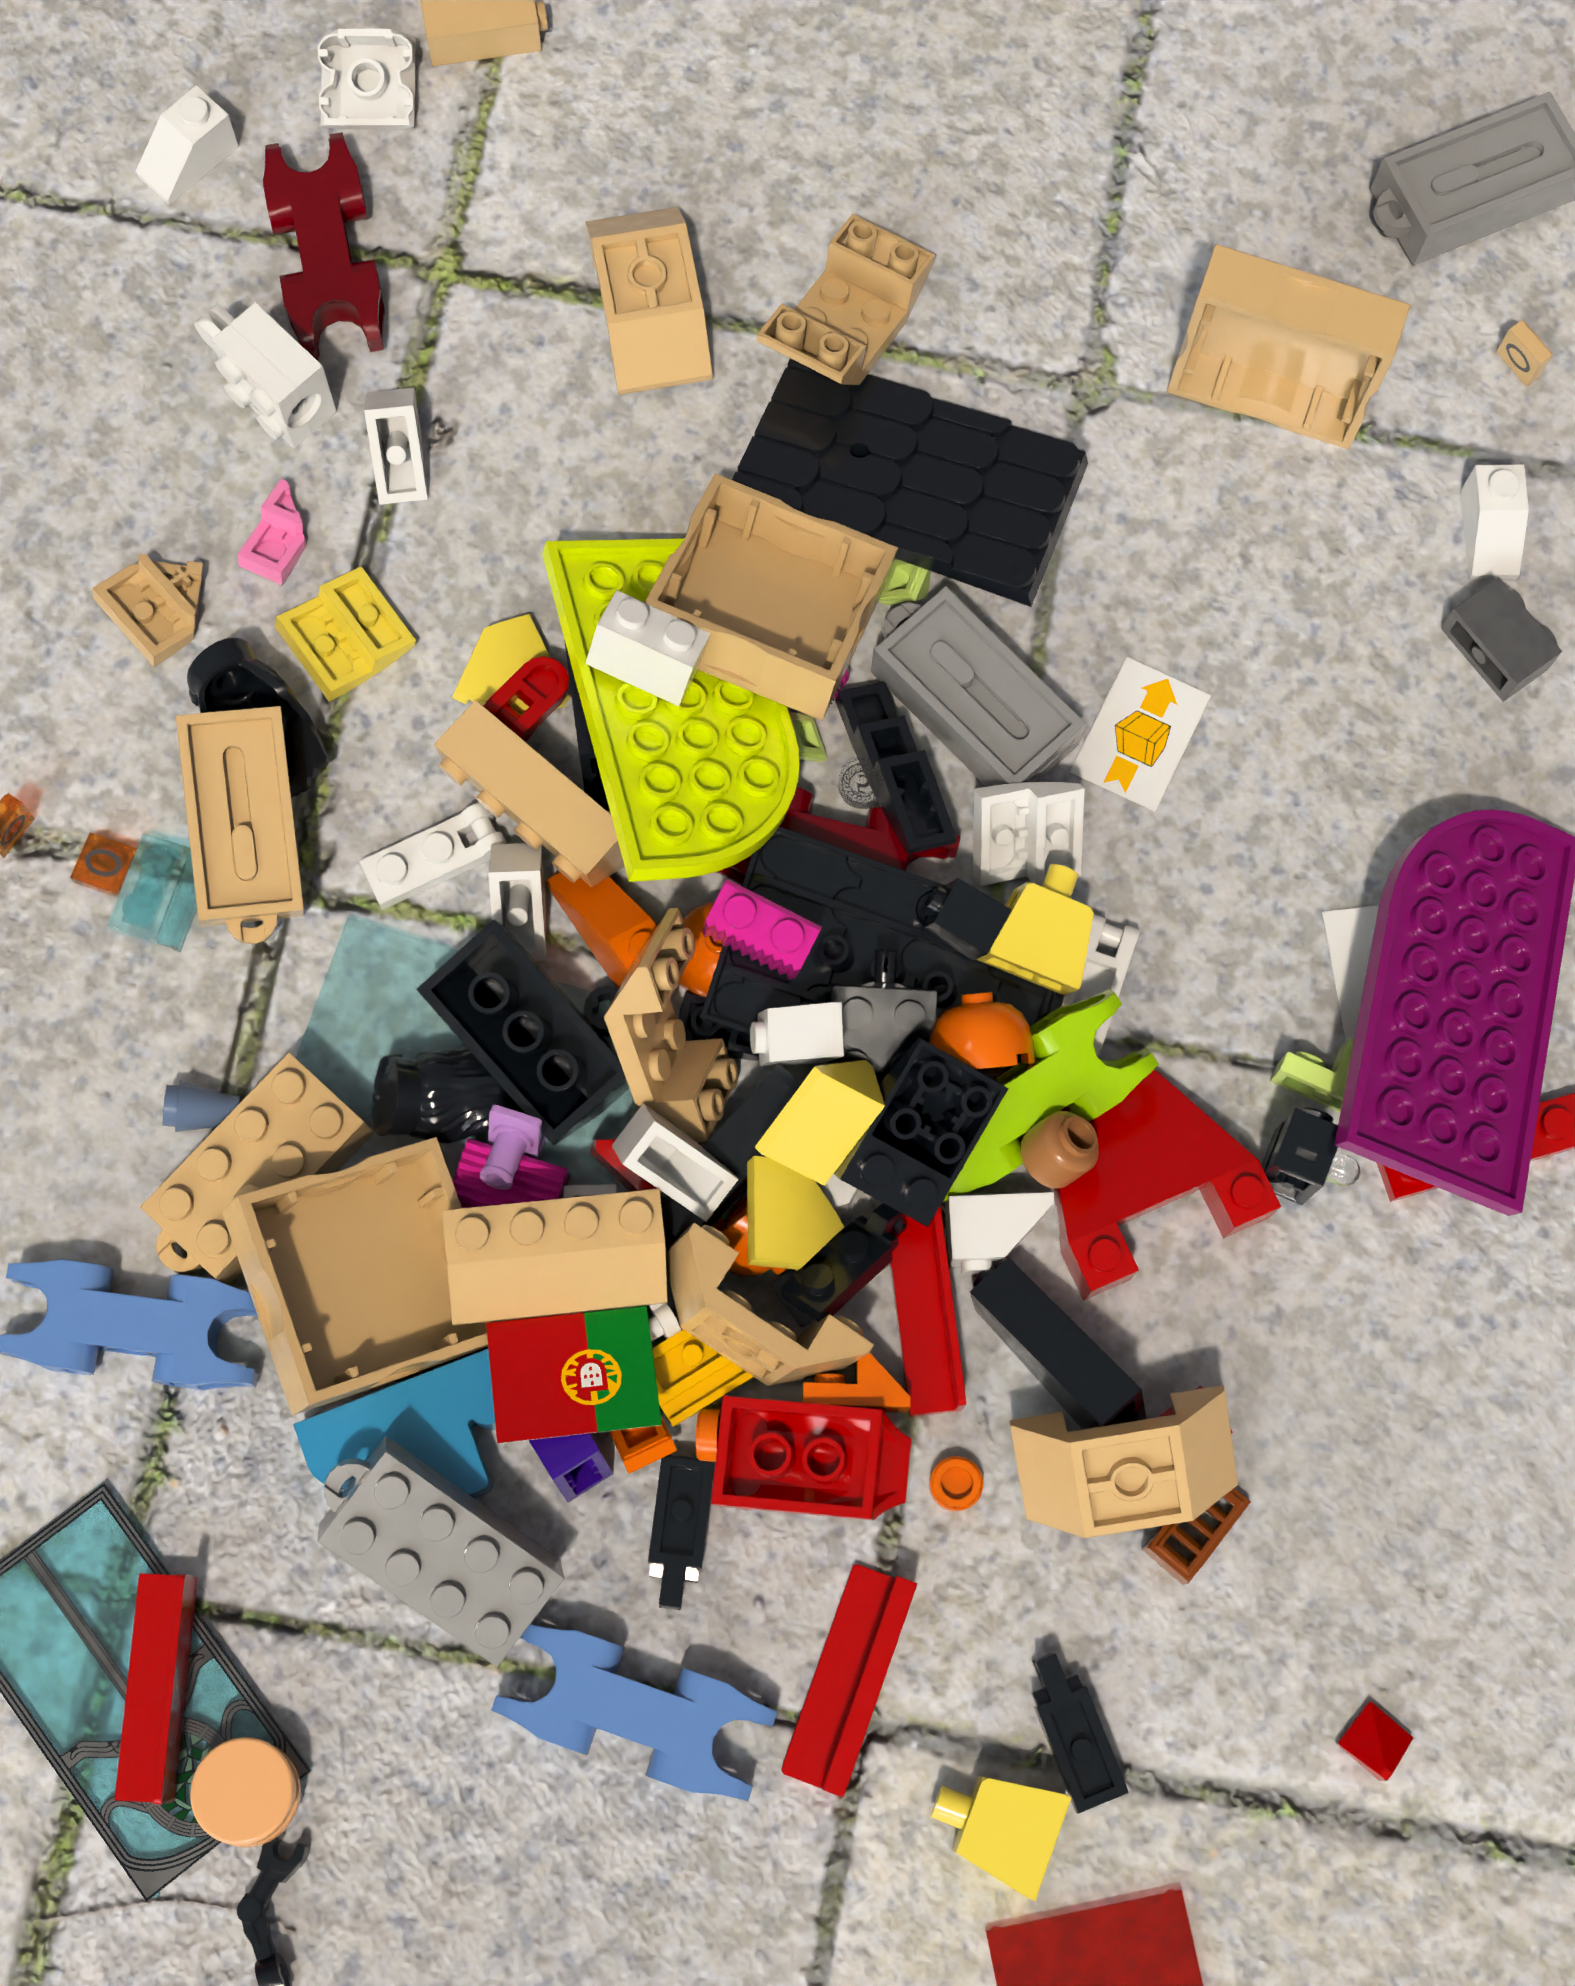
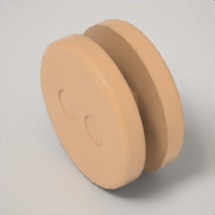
[190,1737,301,1848]

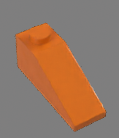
[545,872,657,989]

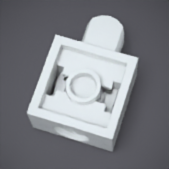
[194,302,337,449]

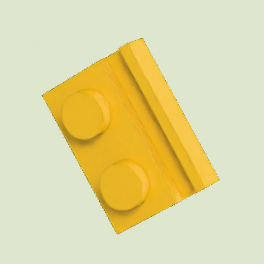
[652,1329,754,1428]

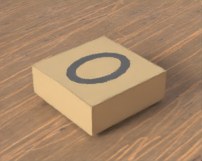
[1496,320,1553,387]

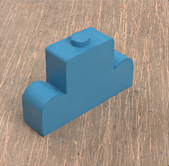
[293,1349,496,1499]

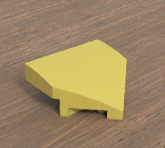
[452,614,570,715]
[747,1156,844,1271]

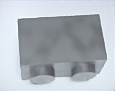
[1441,577,1562,702]

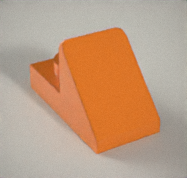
[802,1353,910,1413]

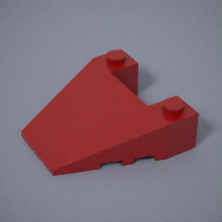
[1053,1069,1282,1301]

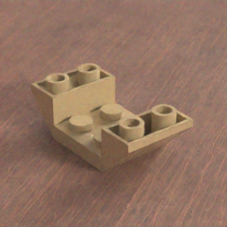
[585,207,713,395]
[756,213,936,385]
[604,908,738,1143]
[666,1223,874,1386]
[1009,1385,1238,1538]

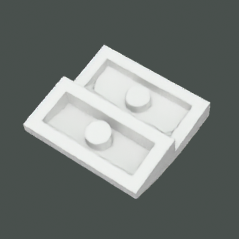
[973,782,1085,886]

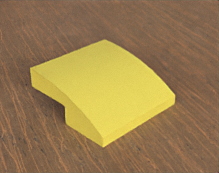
[274,566,416,702]

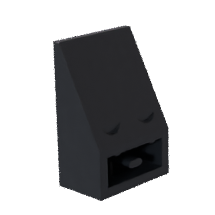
[834,1037,1009,1227]

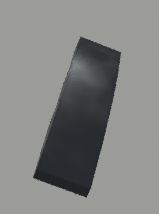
[835,682,957,854]

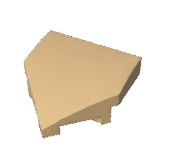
[92,554,203,667]

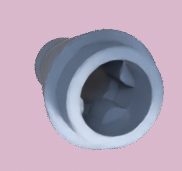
[162,1080,240,1132]

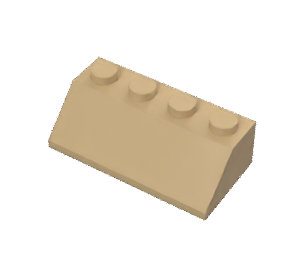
[434,700,624,887]
[442,1189,667,1326]

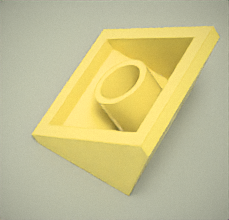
[755,1060,885,1186]

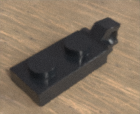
[781,1203,907,1322]
[648,1455,715,1610]
[1031,1653,1129,1814]

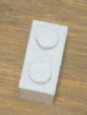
[585,590,711,706]

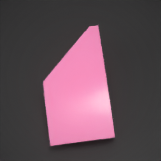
[237,479,306,585]

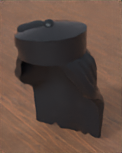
[187,638,329,797]
[372,1044,525,1143]

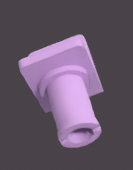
[480,1105,546,1190]

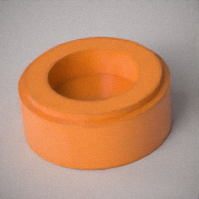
[696,1409,721,1462]
[929,1456,983,1512]

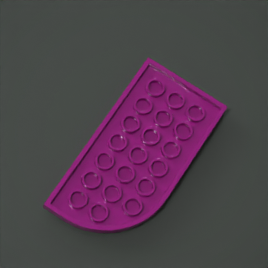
[1335,809,1575,1216]

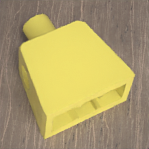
[976,864,1094,995]
[930,1776,1072,1901]

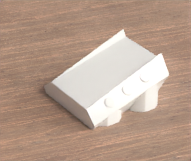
[318,29,416,129]

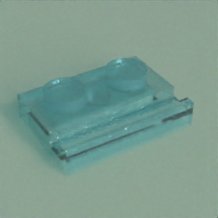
[107,833,197,952]

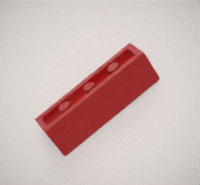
[890,1206,966,1417]
[781,1564,918,1798]
[114,1573,198,1805]

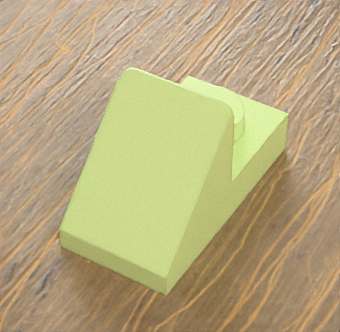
[1270,1038,1354,1113]

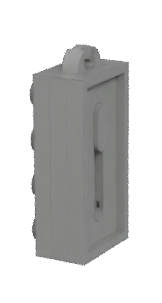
[1370,92,1575,266]
[871,586,1086,787]
[317,1436,565,1667]

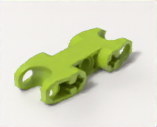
[943,989,1159,1202]

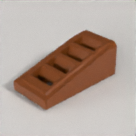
[1142,1488,1251,1585]

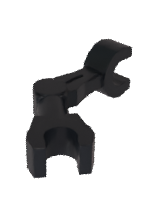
[237,1832,310,1986]

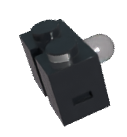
[1261,1107,1361,1205]

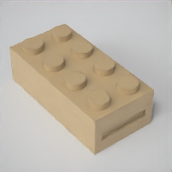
[176,706,304,944]
[140,1053,375,1285]

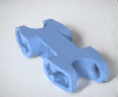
[0,1259,259,1391]
[491,1624,778,1801]

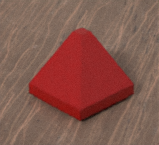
[1336,1701,1413,1781]

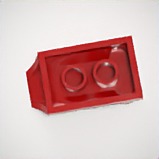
[711,1396,912,1521]

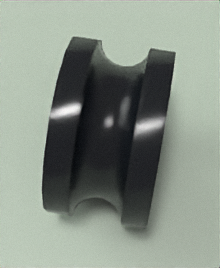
[584,986,619,1037]

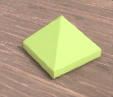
[879,559,931,605]
[788,711,827,762]

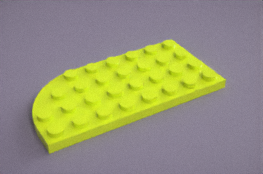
[542,538,800,882]

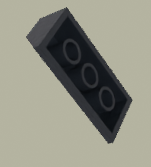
[416,919,629,1145]

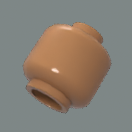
[1020,1111,1099,1189]

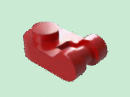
[483,656,569,742]

